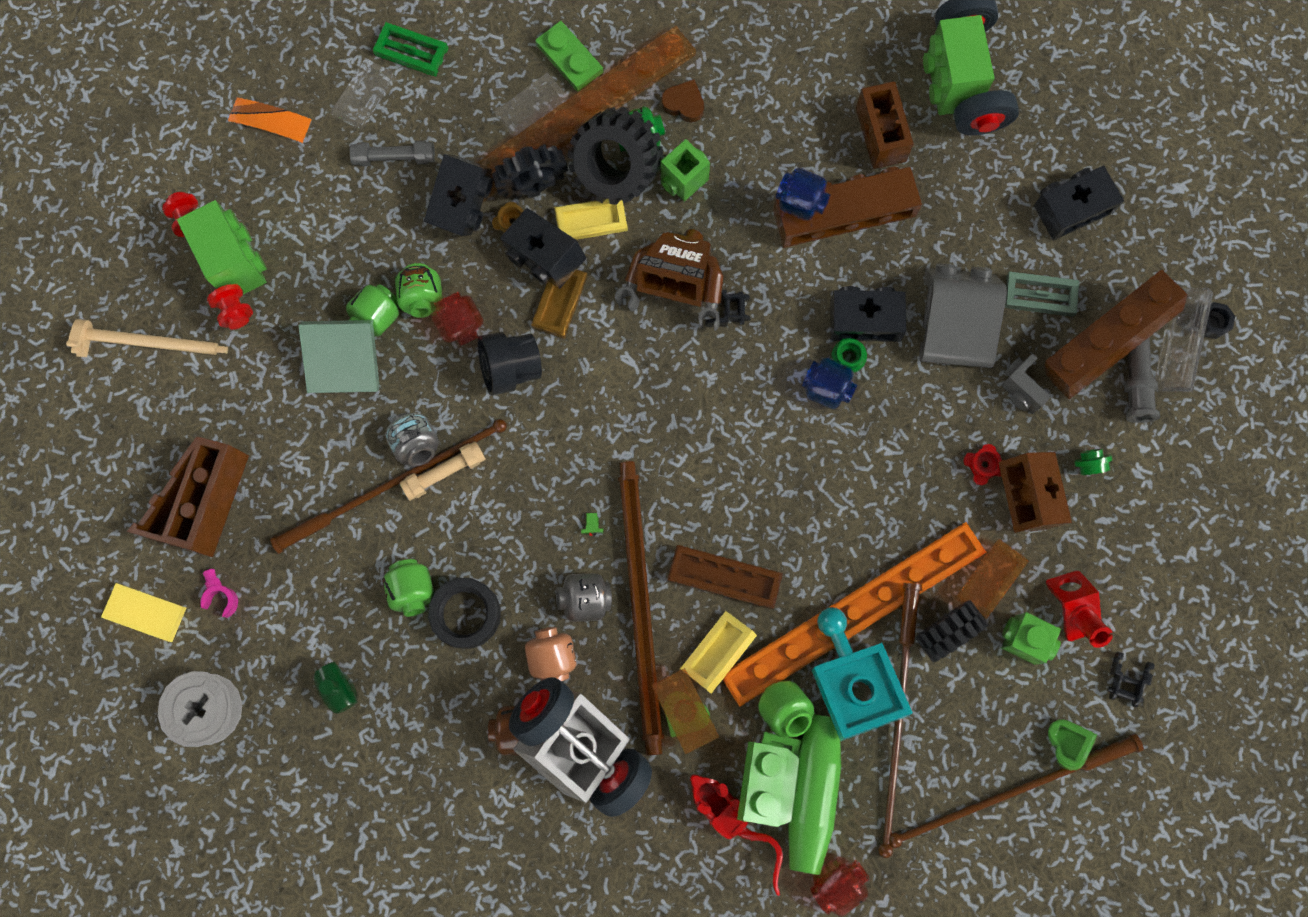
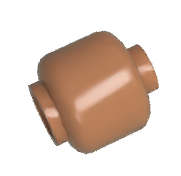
[525,627,576,681]

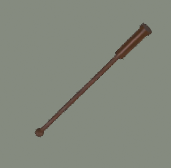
[270,419,507,554]
[878,583,922,858]
[889,733,1144,848]

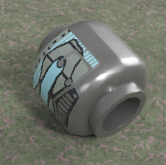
[385,413,439,467]

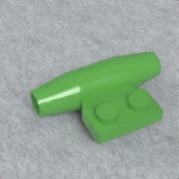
[737,715,841,875]

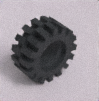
[915,600,989,663]

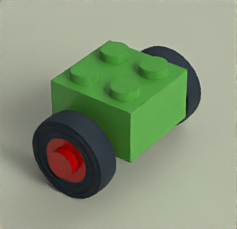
[923,0,1019,135]

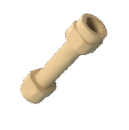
[399,441,486,501]

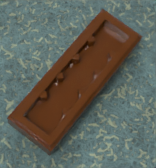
[667,545,783,610]

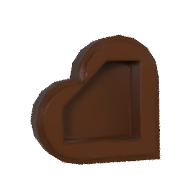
[662,79,704,123]

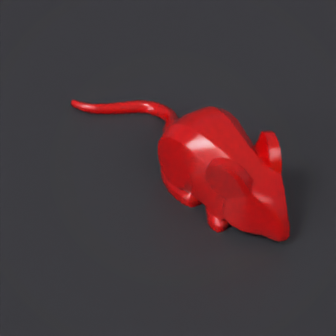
[690,774,783,896]

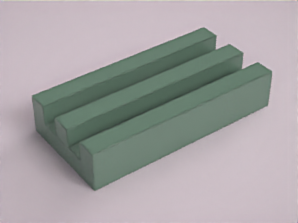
[1005,271,1079,317]

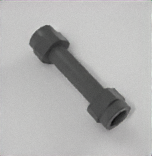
[350,140,435,166]

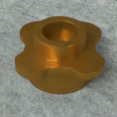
[492,202,523,233]

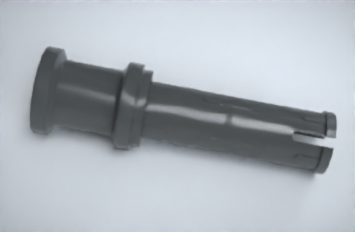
[1124,337,1160,423]

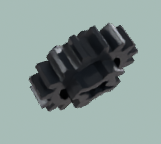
[492,144,568,199]

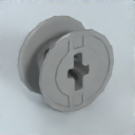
[157,671,242,747]

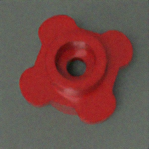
[963,444,1002,486]

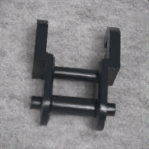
[705,290,751,327]
[1107,651,1155,708]

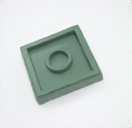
[298,320,379,393]

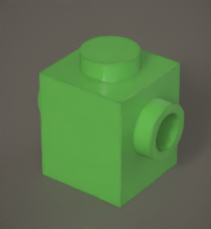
[660,139,710,202]
[1001,612,1061,665]

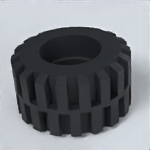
[568,107,663,205]

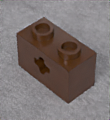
[856,81,914,169]
[999,452,1072,533]

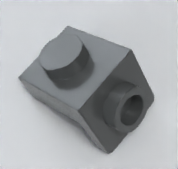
[1001,353,1051,414]

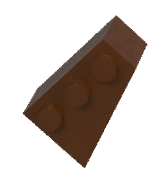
[127,436,249,558]

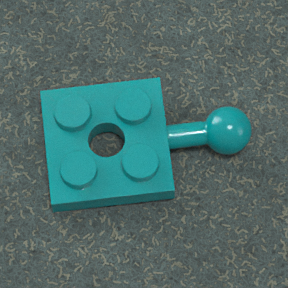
[811,607,913,741]

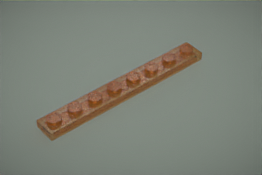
[476,26,696,202]

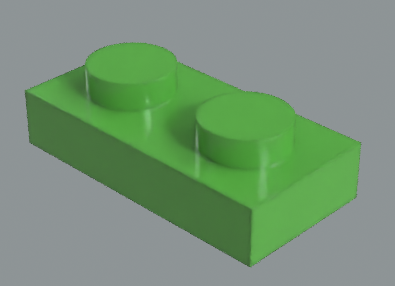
[535,21,604,92]

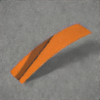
[228,98,312,143]

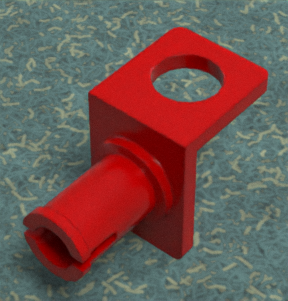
[1046,570,1113,648]

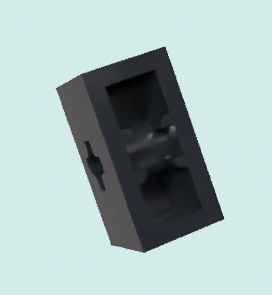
[423,154,493,236]
[1034,165,1124,241]
[500,208,586,289]
[830,286,906,342]

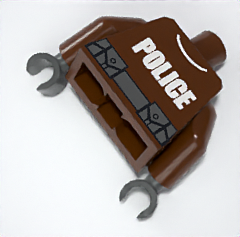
[615,229,724,331]

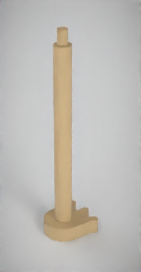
[66,319,228,357]

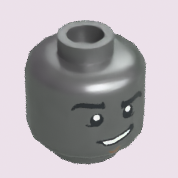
[556,573,612,622]

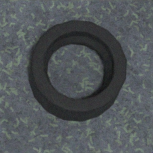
[428,578,501,649]

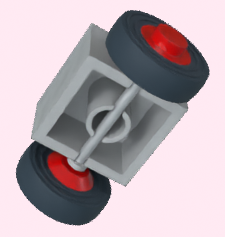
[509,677,652,817]

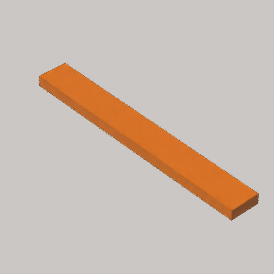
[723,522,987,707]

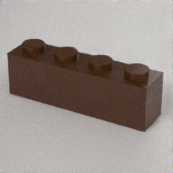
[773,167,922,248]
[1045,269,1188,400]

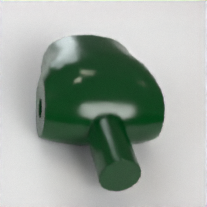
[314,662,357,714]

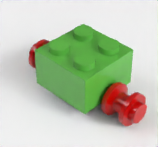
[162,192,267,330]

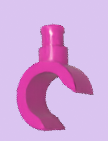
[200,569,238,618]

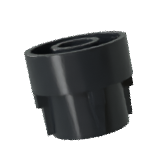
[477,332,542,396]

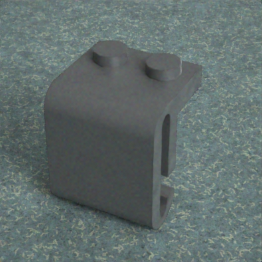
[919,263,1007,368]

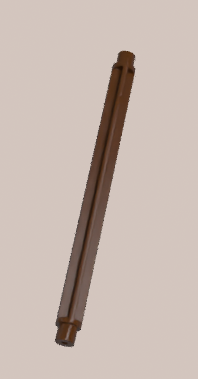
[618,461,664,756]

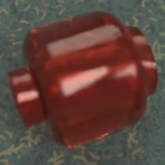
[431,291,484,346]
[810,856,870,917]

